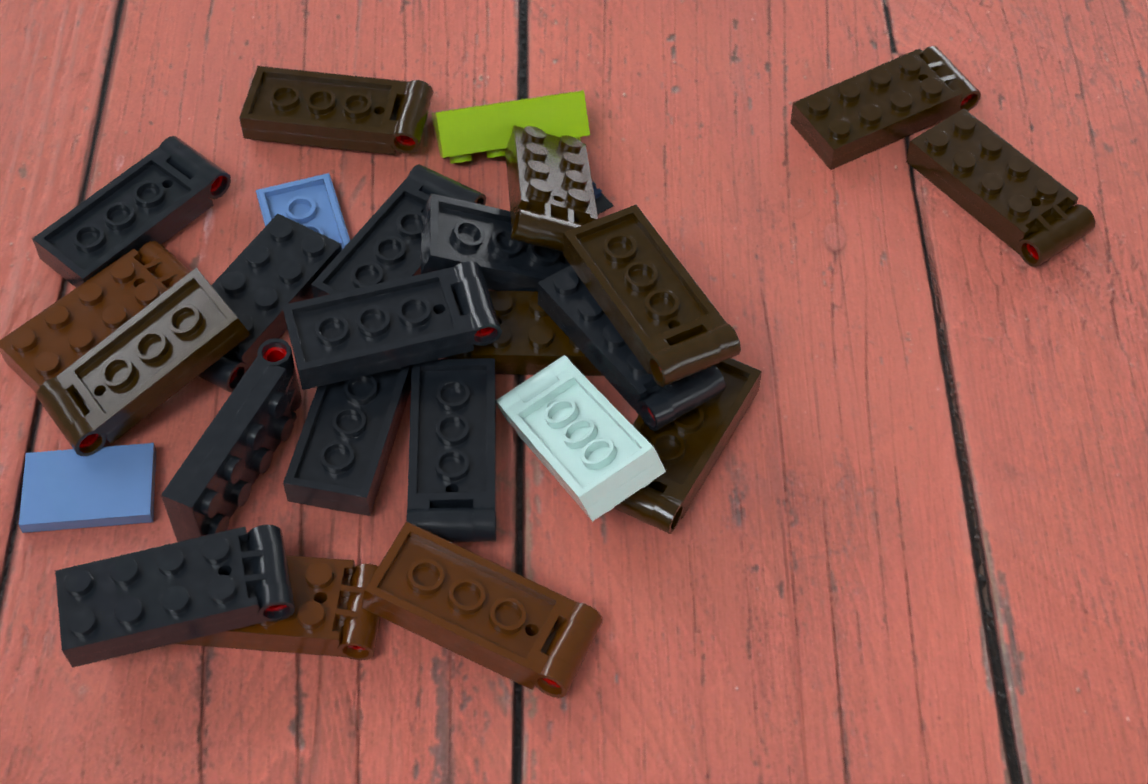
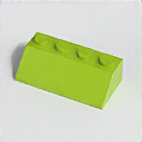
[431,91,590,164]

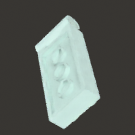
[495,355,666,522]

